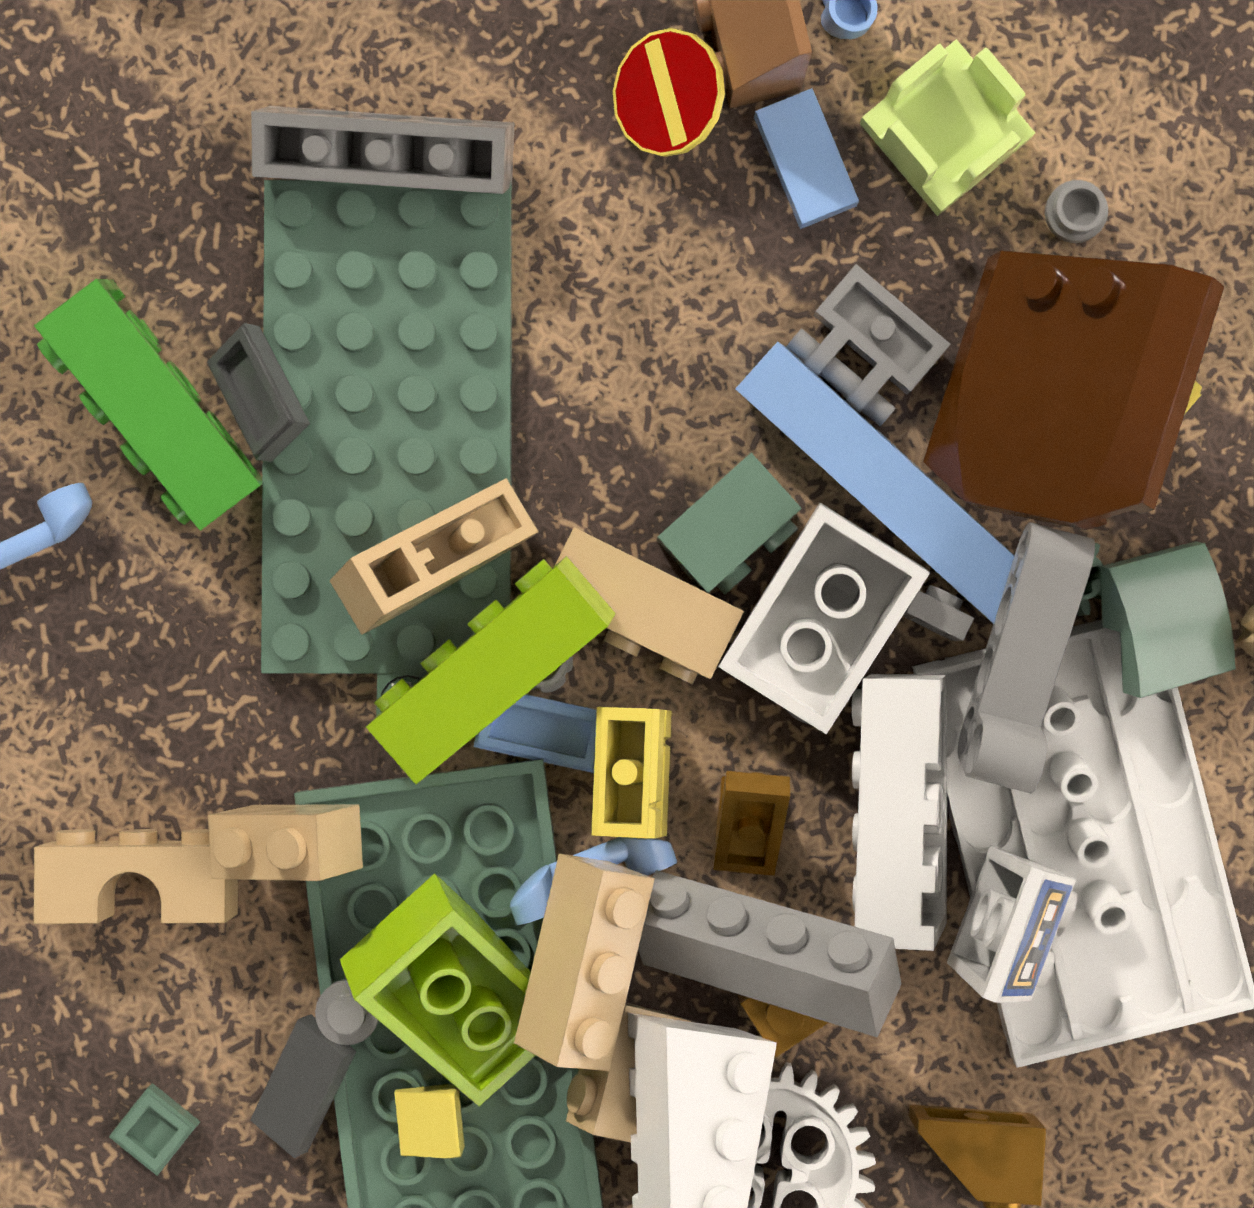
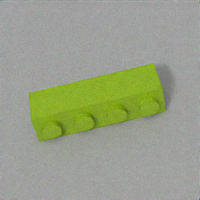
[366,556,616,785]

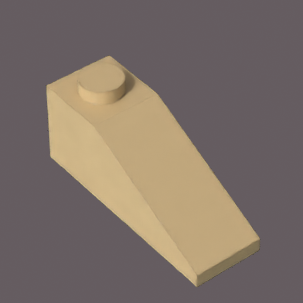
[329,478,538,635]

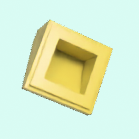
[394,1084,465,1158]

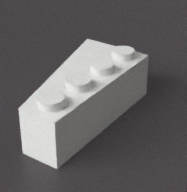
[852,674,947,951]
[628,1013,777,1208]

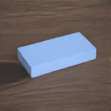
[754,88,859,229]
[473,694,597,773]

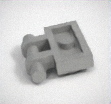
[786,264,951,426]

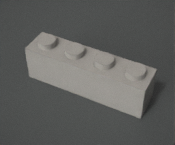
[638,870,901,1037]

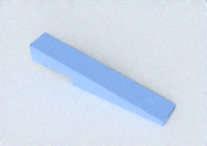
[735,341,1015,624]

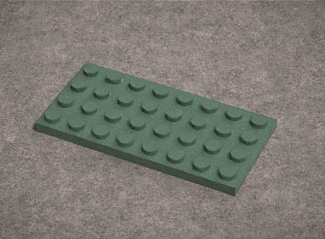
[261,180,512,674]
[294,759,604,1208]

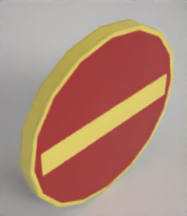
[613,28,725,157]

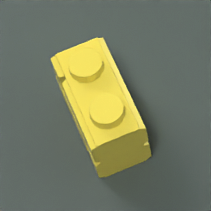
[591,707,672,839]

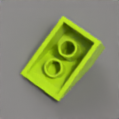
[340,873,536,1107]

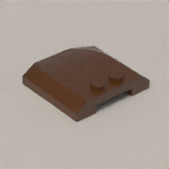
[923,250,1224,530]

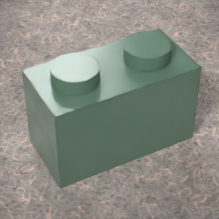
[656,452,802,595]

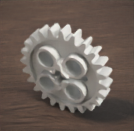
[747,1062,876,1208]

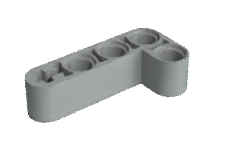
[958,522,1095,794]

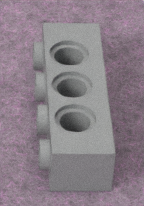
[251,106,515,194]

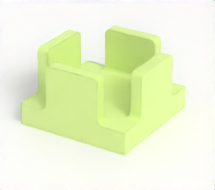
[859,39,1035,216]

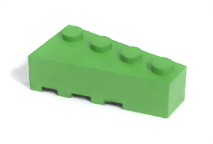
[34,279,263,531]

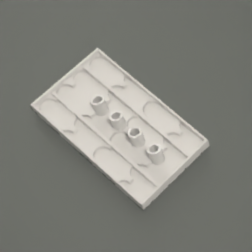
[912,620,1254,1068]

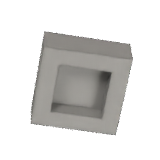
[903,585,974,641]

